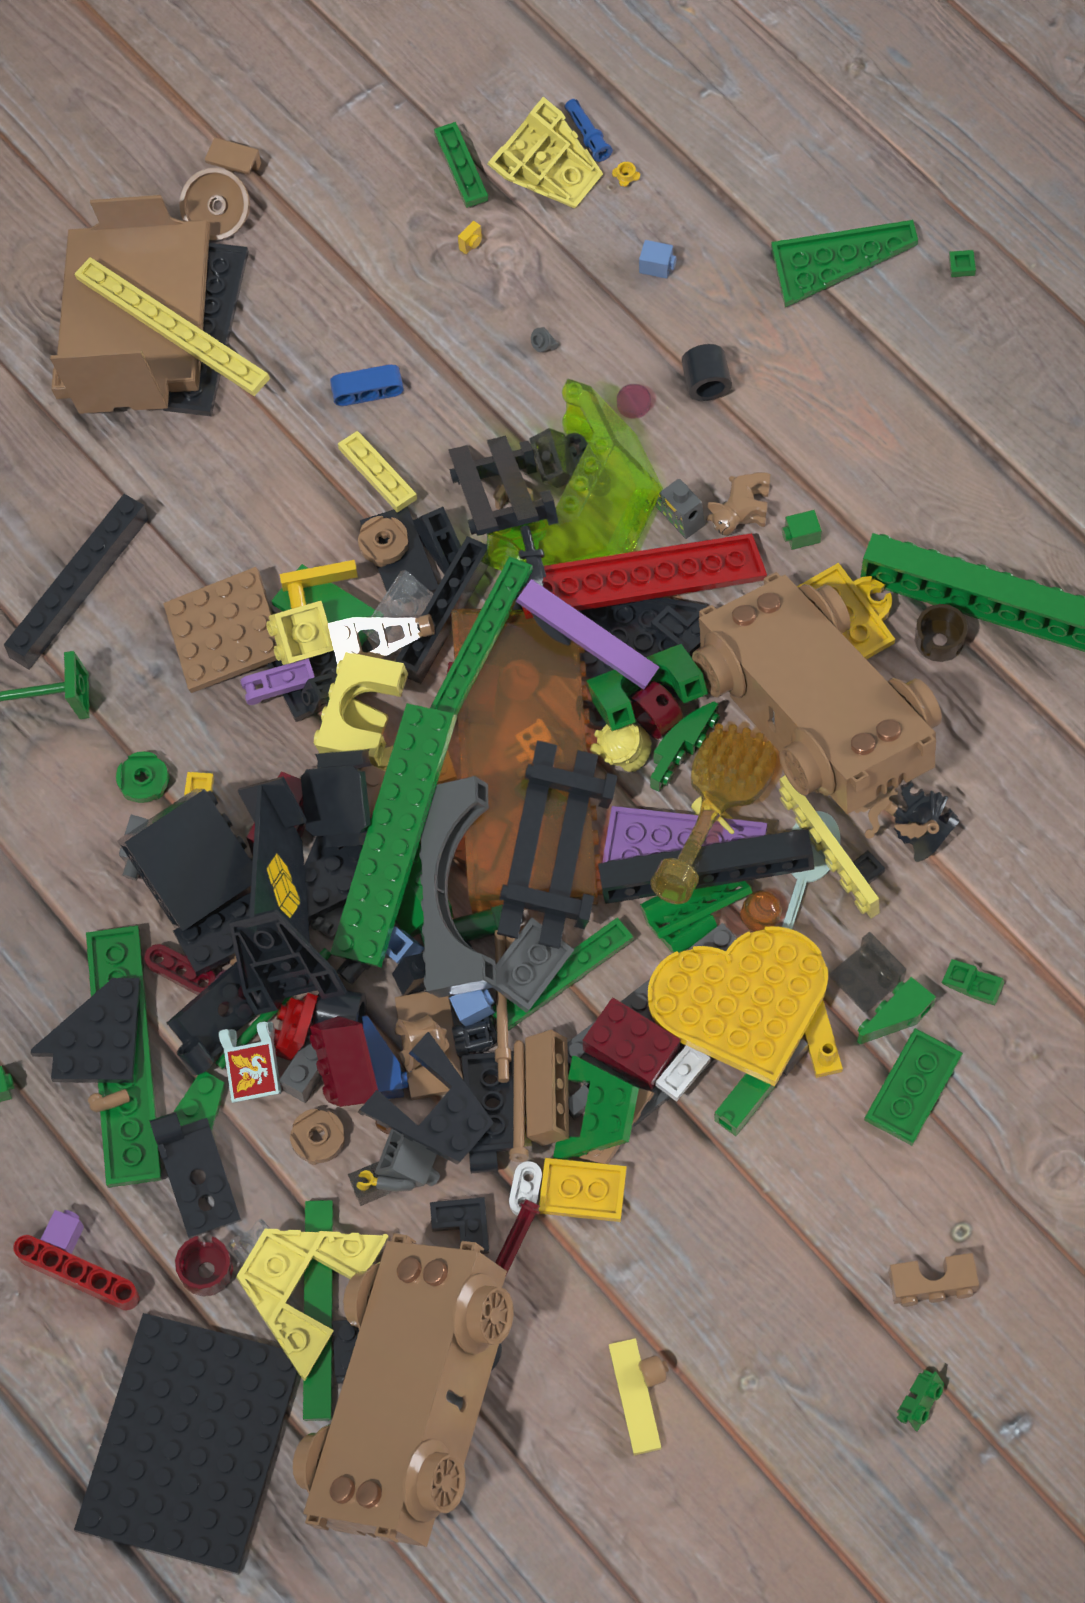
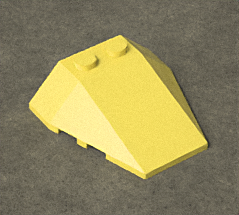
[487,97,603,208]

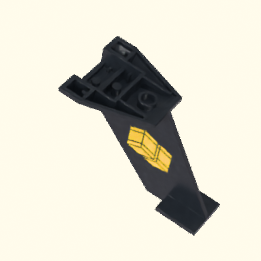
[229,776,347,1015]

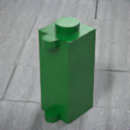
[714,1073,775,1137]

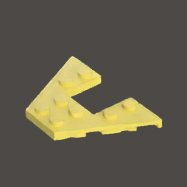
[237,1228,388,1381]

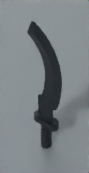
[518,525,571,646]

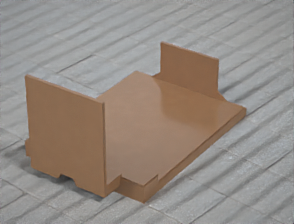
[50,195,210,414]

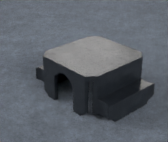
[300,749,373,848]

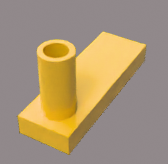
[280,560,358,609]
[804,1000,843,1078]

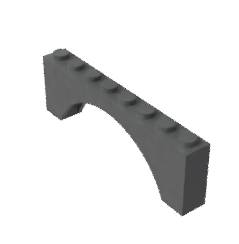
[420,776,496,998]

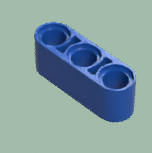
[330,364,404,406]

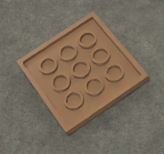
[163,567,277,693]

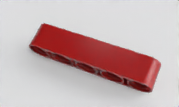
[13,1235,140,1311]

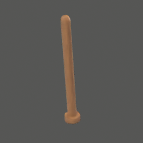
[509,1040,528,1162]

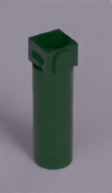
[419,904,503,948]

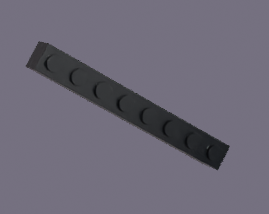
[4,493,148,670]
[598,829,814,904]

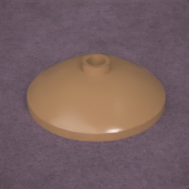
[179,168,250,241]

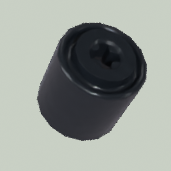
[681,344,732,401]
[311,991,367,1026]

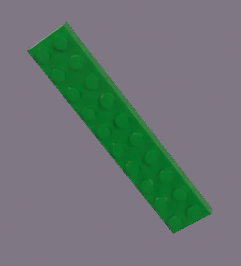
[330,703,457,968]
[86,925,162,1188]

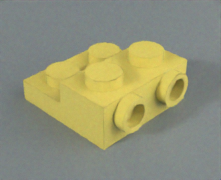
[266,601,334,665]

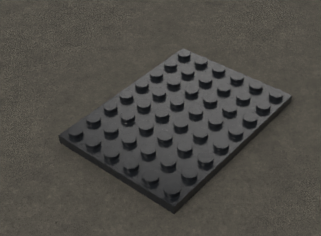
[74,1313,298,1575]

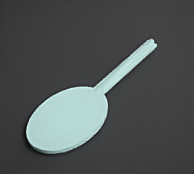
[782,811,840,929]

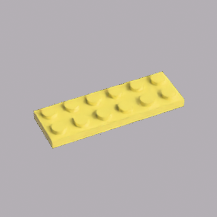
[779,775,880,919]

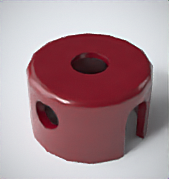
[629,681,683,740]
[175,1236,234,1297]

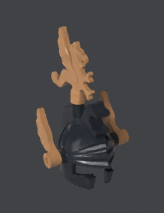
[854,780,960,862]

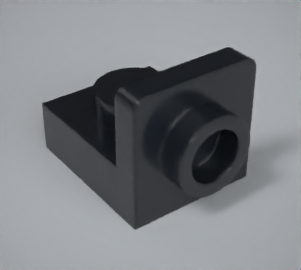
[301,673,337,713]

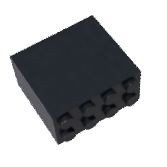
[117,788,253,931]

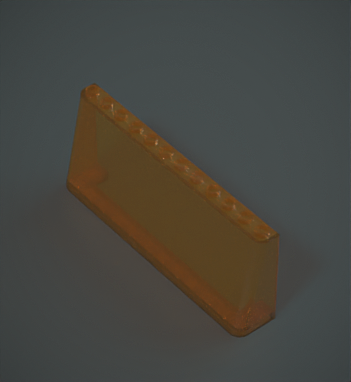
[452,609,603,913]

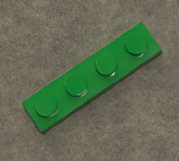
[434,122,488,208]

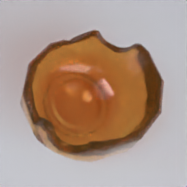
[740,890,783,931]

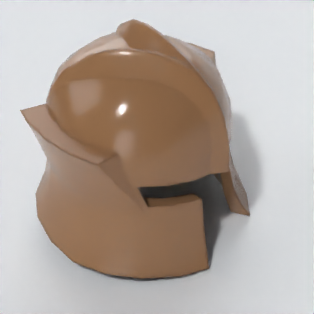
[395,1015,449,1072]

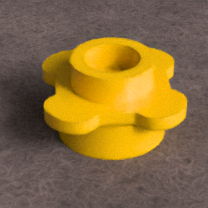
[612,162,640,187]

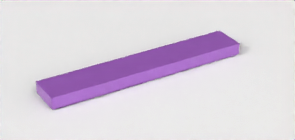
[516,579,659,690]

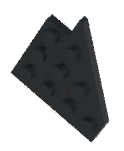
[31,978,141,1083]

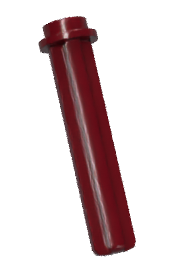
[495,1199,540,1275]

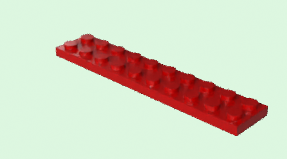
[521,533,767,619]

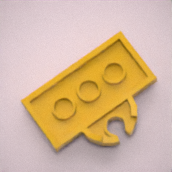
[797,563,895,660]

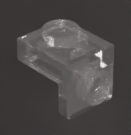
[228,1219,271,1264]

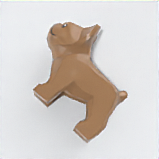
[706,472,771,536]

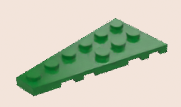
[771,220,918,308]

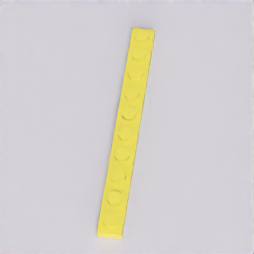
[74,257,270,396]

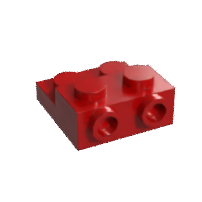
[274,993,318,1061]

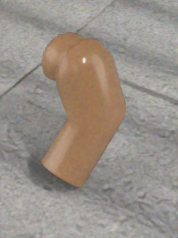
[88,1089,129,1112]

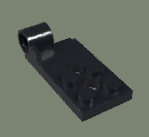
[166,961,255,1075]
[462,1051,514,1174]
[149,1111,241,1239]

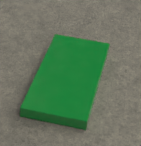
[271,564,383,646]
[864,1028,963,1146]

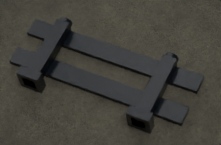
[448,435,559,536]
[497,740,617,949]

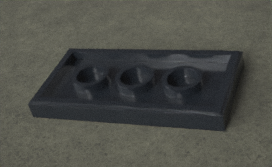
[360,506,438,607]

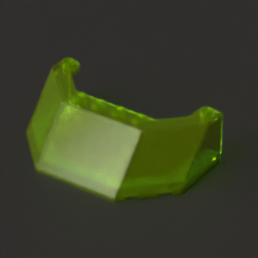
[487,378,663,571]

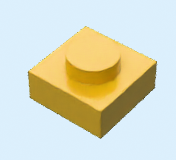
[458,220,482,254]
[184,772,214,796]

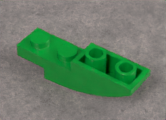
[650,701,720,792]

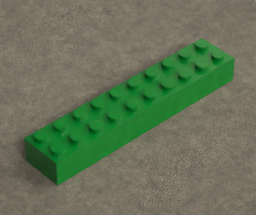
[860,533,1085,652]

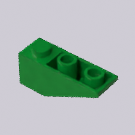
[857,977,936,1045]

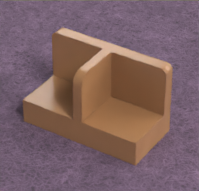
[205,137,261,174]

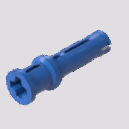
[565,99,613,162]

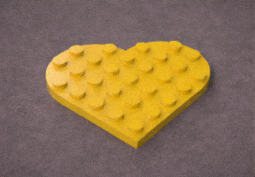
[648,926,828,1086]

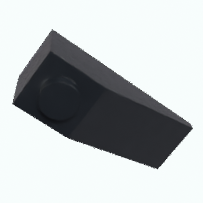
[413,507,461,575]

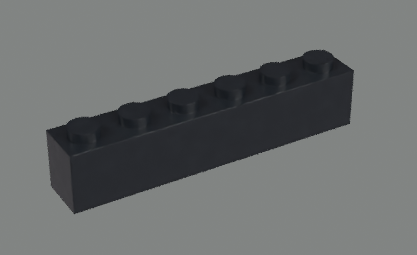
[395,536,493,684]

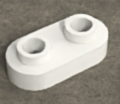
[509,1161,542,1216]

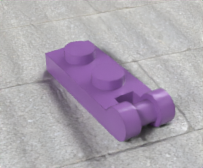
[240,658,314,705]

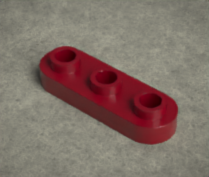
[144,944,216,995]

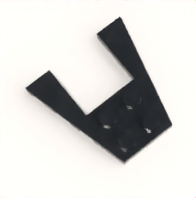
[358,1032,494,1165]

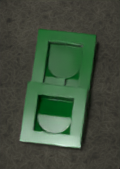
[942,959,1005,1006]

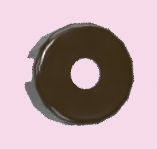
[914,604,968,662]

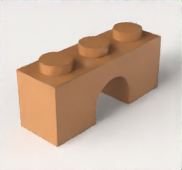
[888,1253,979,1307]

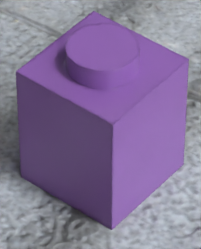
[41,1210,84,1254]

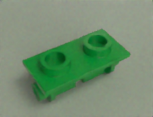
[897,1370,944,1432]

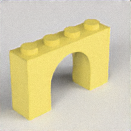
[314,652,408,767]

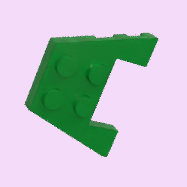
[553,1056,639,1160]

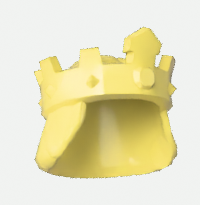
[590,724,652,772]

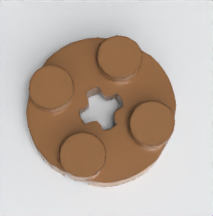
[358,516,409,567]
[290,1109,345,1165]

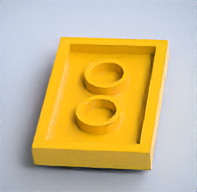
[539,1158,627,1222]

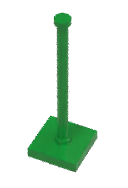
[0,651,90,719]

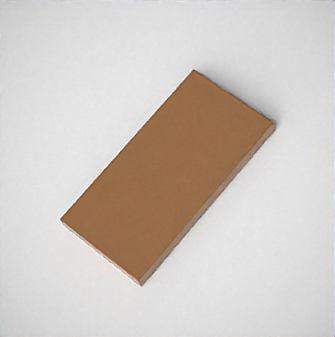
[395,992,463,1100]

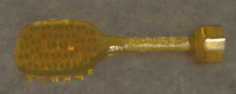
[651,723,777,904]

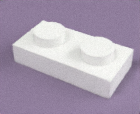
[655,1045,711,1102]

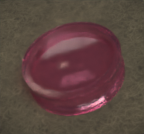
[617,384,651,419]

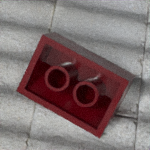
[310,1016,378,1107]

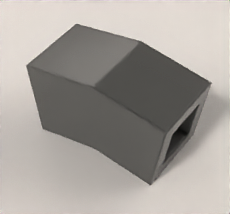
[568,1084,589,1120]

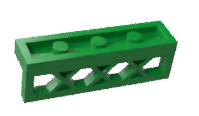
[640,881,752,939]

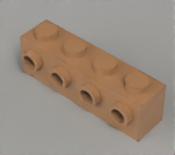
[525,1029,569,1146]

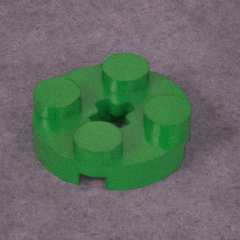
[116,751,169,803]

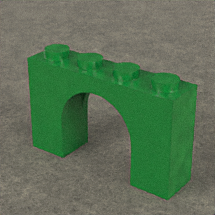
[586,644,708,731]

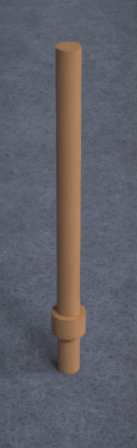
[495,931,511,1083]

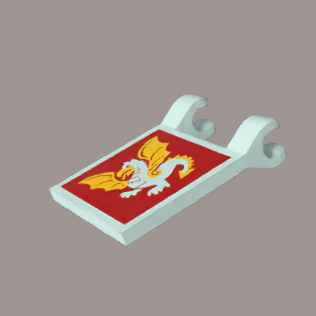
[219,1022,281,1103]

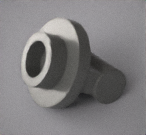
[531,327,559,352]

